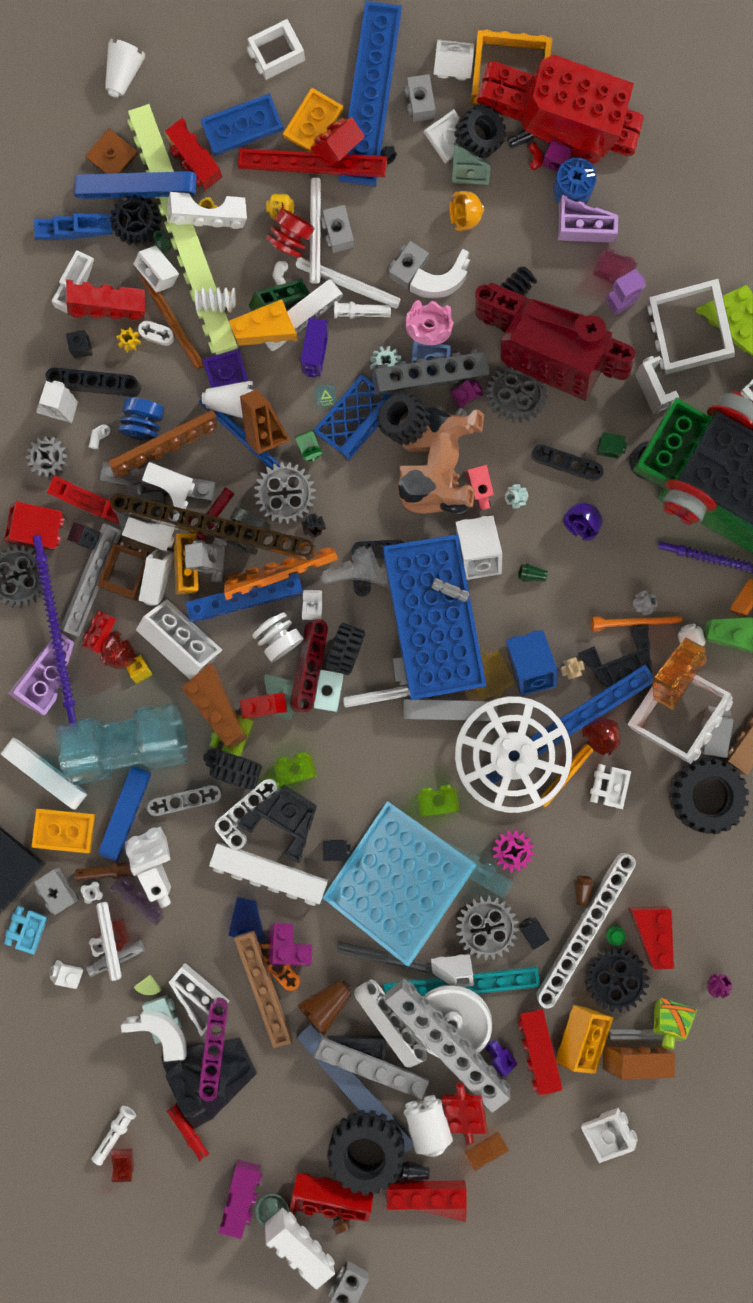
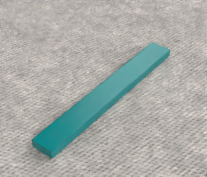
[383,966,540,1002]

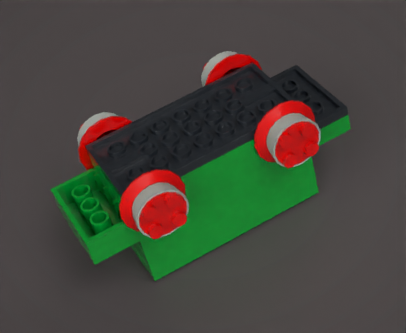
[633,391,753,553]

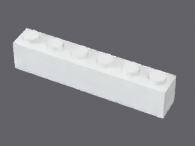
[209,842,328,906]

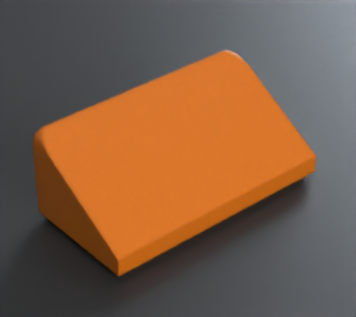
[730,579,753,617]

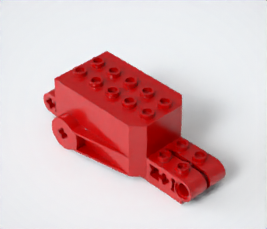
[477,54,644,164]

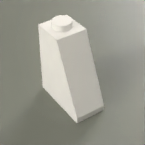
[139,548,174,606]

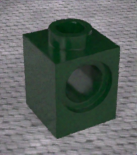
[596,432,627,459]

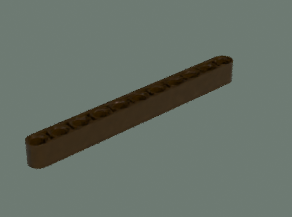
[110,493,316,560]

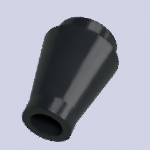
[400,1161,430,1182]

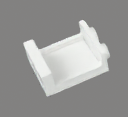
[635,356,679,415]

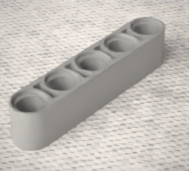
[403,699,498,721]

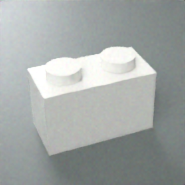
[134,246,179,293]

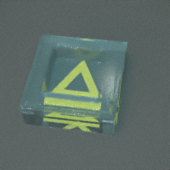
[315,384,336,407]

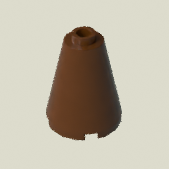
[297,980,351,1036]

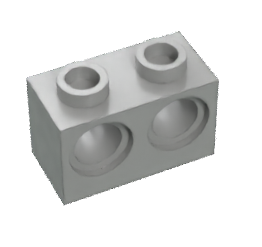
[327,1261,369,1303]

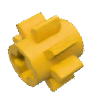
[116,327,141,353]

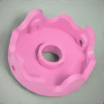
[406,300,454,345]

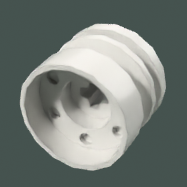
[252,612,304,663]

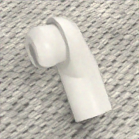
[89,424,111,449]

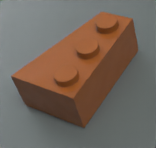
[240,389,290,454]
[603,1046,675,1080]

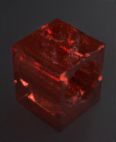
[111,918,130,950]

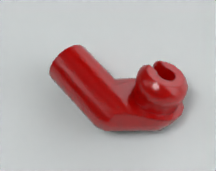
[528,142,544,171]

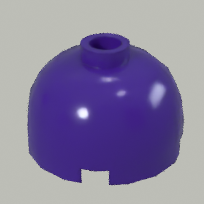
[563,503,603,541]

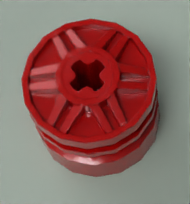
[265,208,315,258]

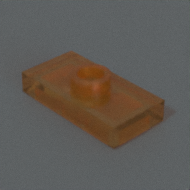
[465,1132,509,1171]

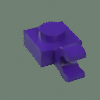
[485,1040,518,1077]

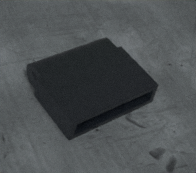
[0,826,46,913]

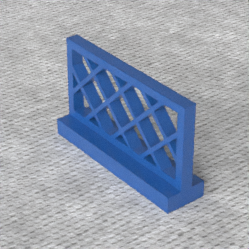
[313,374,391,461]

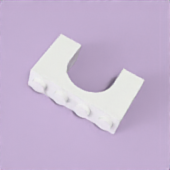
[122,462,195,551]

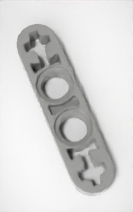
[147,785,222,816]

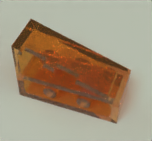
[652,638,707,711]

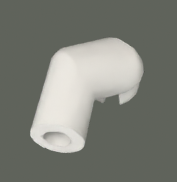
[272,261,289,285]

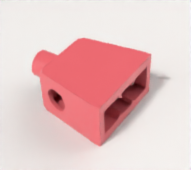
[464,465,494,511]

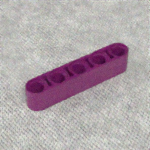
[199,997,228,1101]

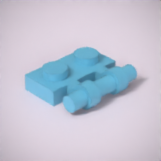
[4,906,48,955]

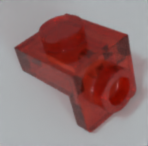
[111,1149,134,1182]

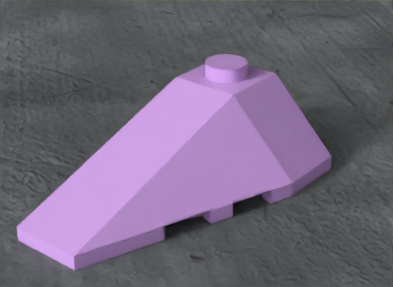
[8,632,74,716]

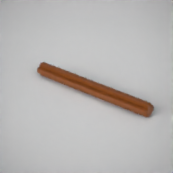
[140,274,204,370]

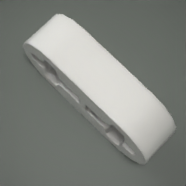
[138,321,174,346]

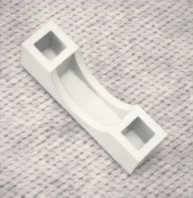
[167,192,247,229]

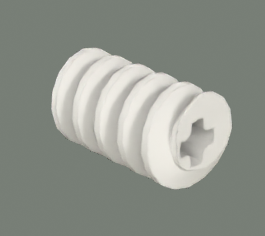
[195,287,236,313]

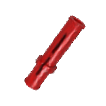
[166,1103,210,1161]

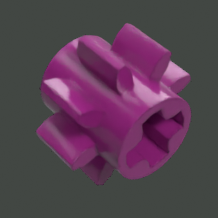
[707,973,732,999]

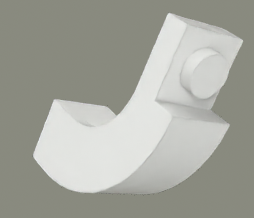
[410,249,470,299]
[121,1010,187,1061]

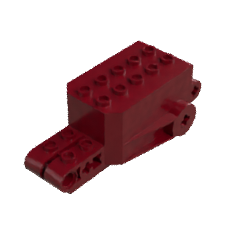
[475,282,635,401]

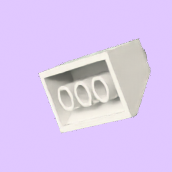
[136,599,222,679]

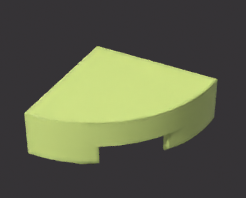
[134,974,161,995]

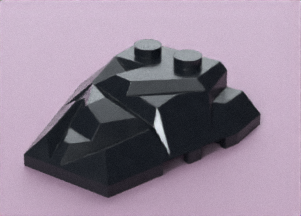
[161,1038,257,1128]

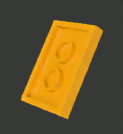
[283,88,344,152]
[32,808,96,853]

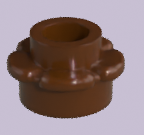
[332,1216,350,1234]

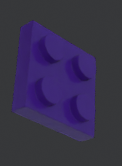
[203,349,250,388]

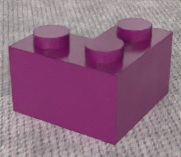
[268,923,312,967]

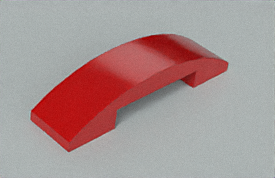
[47,475,119,524]

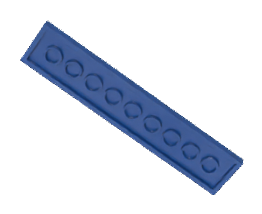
[339,1,402,187]

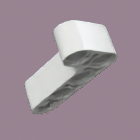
[215,779,279,850]

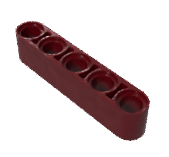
[290,620,328,712]

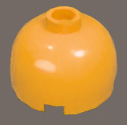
[449,191,484,231]

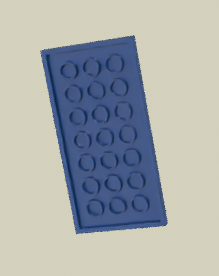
[382,534,486,700]

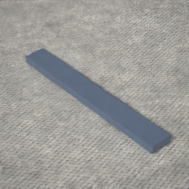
[296,1023,413,1154]

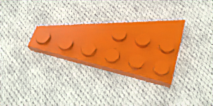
[224,547,338,600]

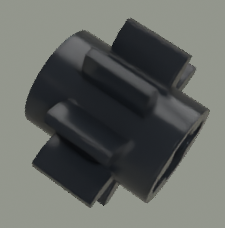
[301,513,326,538]

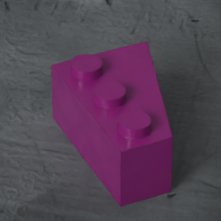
[218,1160,263,1239]

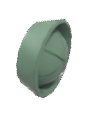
[255,1194,289,1227]

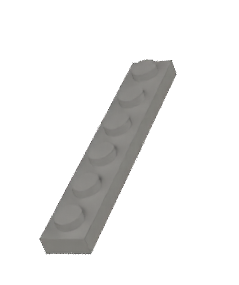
[100,462,216,502]
[60,523,122,637]
[314,1037,429,1099]

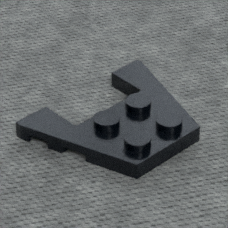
[578,625,653,688]
[236,784,317,863]

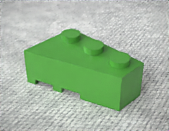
[703,617,753,654]

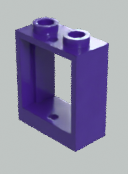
[300,318,329,378]

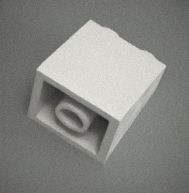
[456,516,502,580]

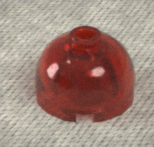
[100,630,137,669]
[582,717,621,756]

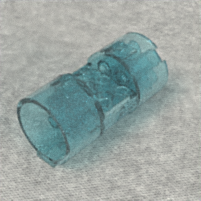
[56,702,189,785]

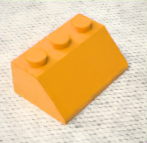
[556,1005,614,1074]

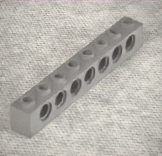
[385,978,510,1112]

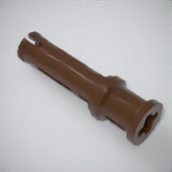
[75,862,136,882]

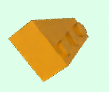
[229,299,298,346]

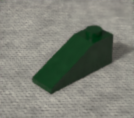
[249,279,310,311]

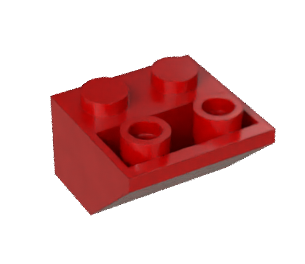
[310,117,365,163]

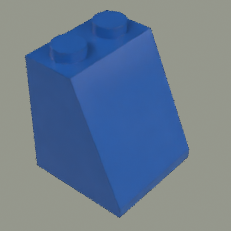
[506,630,557,697]

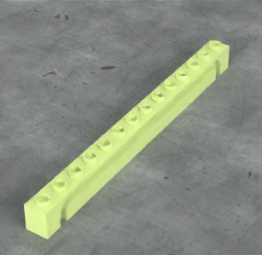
[127,104,238,355]

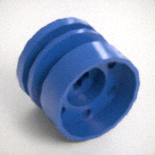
[553,158,597,205]
[118,397,165,441]

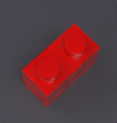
[240,693,287,719]

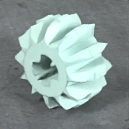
[370,346,401,378]

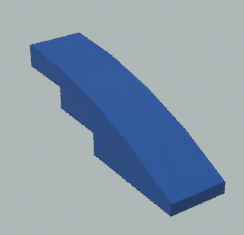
[33,213,113,240]

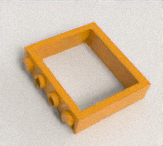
[471,30,552,104]

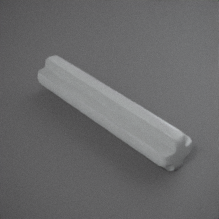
[609,1029,664,1041]

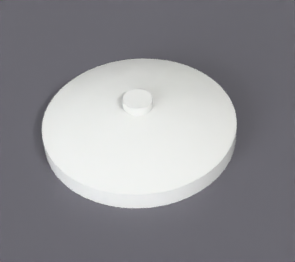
[415,986,492,1059]

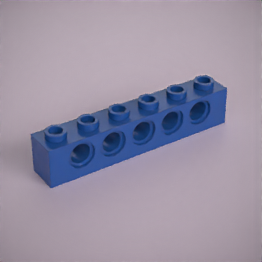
[186,573,303,623]

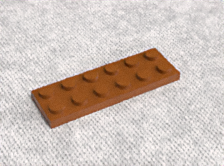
[108,410,217,478]

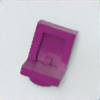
[450,380,484,408]

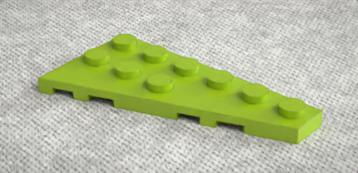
[696,285,753,356]

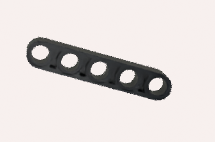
[45,367,141,397]

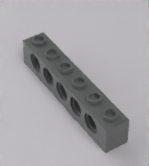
[372,350,489,395]

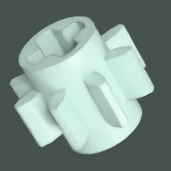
[505,484,528,509]

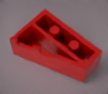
[165,117,222,190]

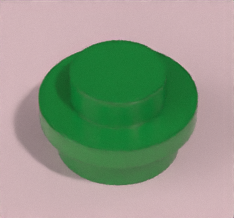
[606,926,626,946]

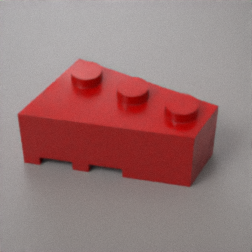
[628,906,674,970]

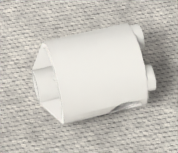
[404,1095,453,1157]

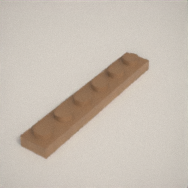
[234,931,293,1048]

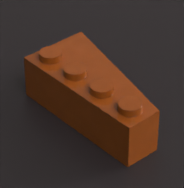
[181,663,247,750]

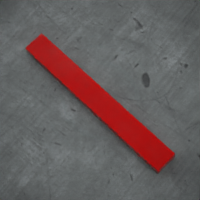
[237,148,387,178]

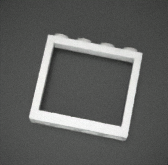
[647,279,735,374]
[628,660,733,764]

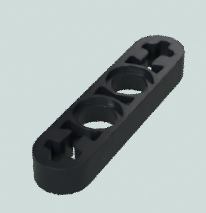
[531,444,604,481]

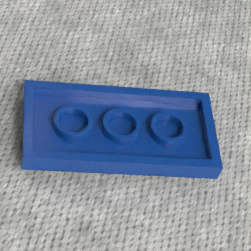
[200,93,283,156]

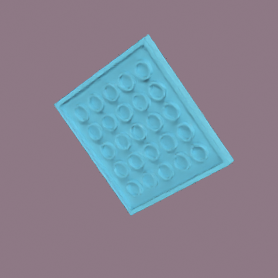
[322,801,477,966]

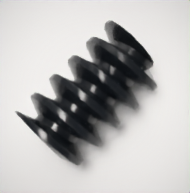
[500,266,537,294]

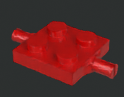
[442,1082,487,1145]

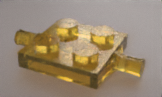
[474,646,516,706]

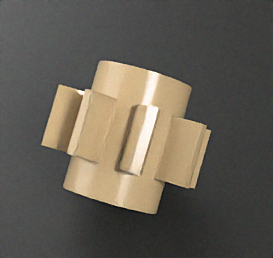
[560,657,585,680]

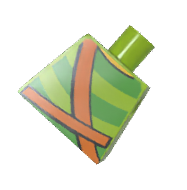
[654,998,697,1050]

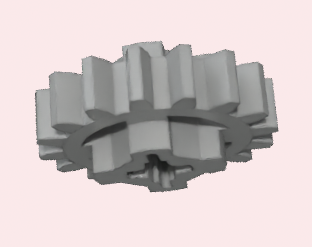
[26,436,69,479]

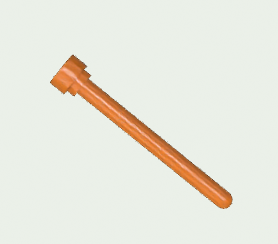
[591,616,683,632]

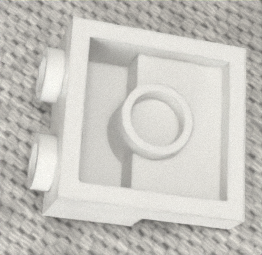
[125,827,171,876]
[581,1108,638,1163]

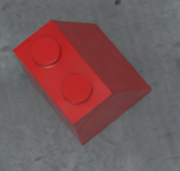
[3,501,64,550]

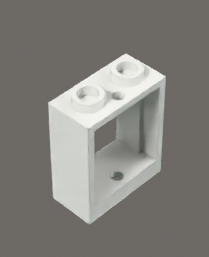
[247,19,305,80]

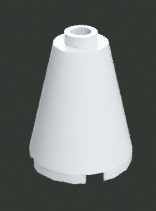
[105,39,146,98]
[202,381,253,418]

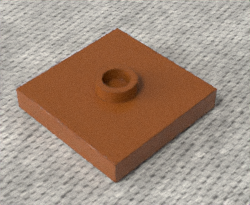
[85,129,138,174]

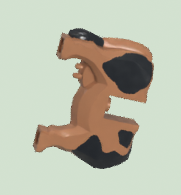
[398,407,484,514]

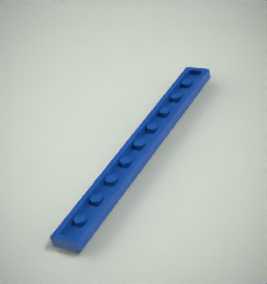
[483,665,656,784]

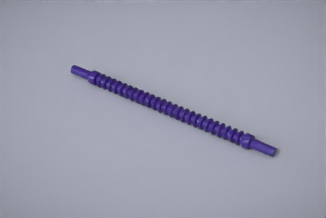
[33,535,77,726]
[658,541,753,574]

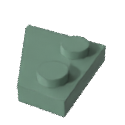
[452,144,491,185]
[264,674,294,720]

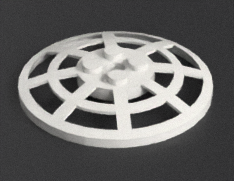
[455,696,572,813]

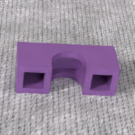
[605,269,646,316]

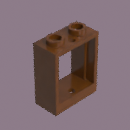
[97,542,149,601]

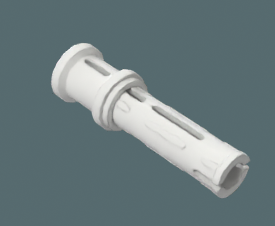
[334,301,391,319]
[91,1106,136,1165]

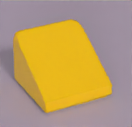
[125,655,153,684]

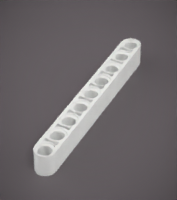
[536,853,636,1008]

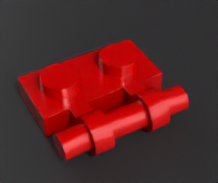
[81,611,116,654]

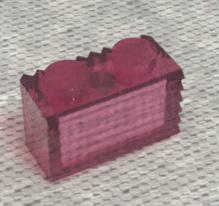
[593,249,638,283]

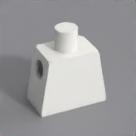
[137,864,171,908]

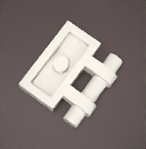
[590,764,631,809]

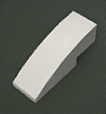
[52,250,94,313]

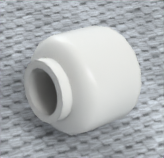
[678,624,706,653]

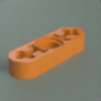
[259,943,300,991]

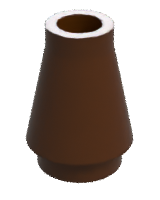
[574,875,594,906]

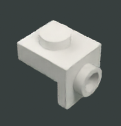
[302,590,322,620]
[49,960,83,989]

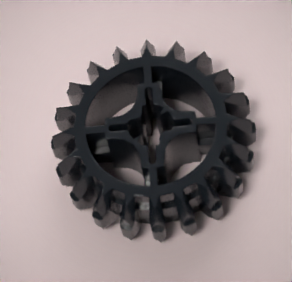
[110,194,162,247]

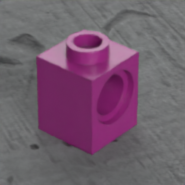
[542,141,572,172]

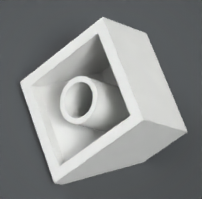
[434,40,474,80]

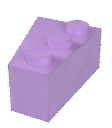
[558,195,618,243]

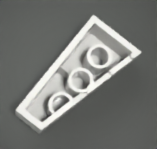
[265,1208,335,1290]

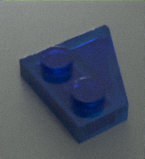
[228,897,266,943]

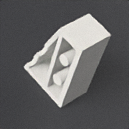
[36,381,78,423]
[169,963,229,1036]

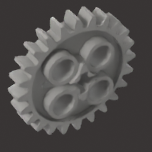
[254,462,316,524]
[455,895,519,960]

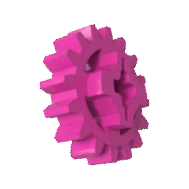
[492,829,535,872]

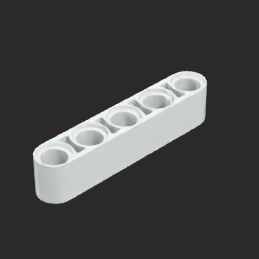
[264,280,343,351]
[1,738,88,810]
[354,980,427,1068]

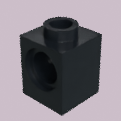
[66,330,93,359]
[67,522,101,550]
[323,840,351,861]
[519,917,550,950]

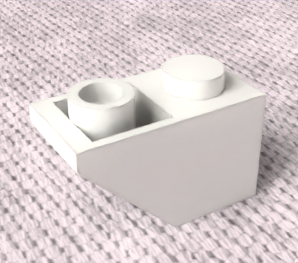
[431,955,473,987]

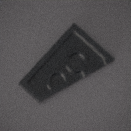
[327,1035,387,1061]

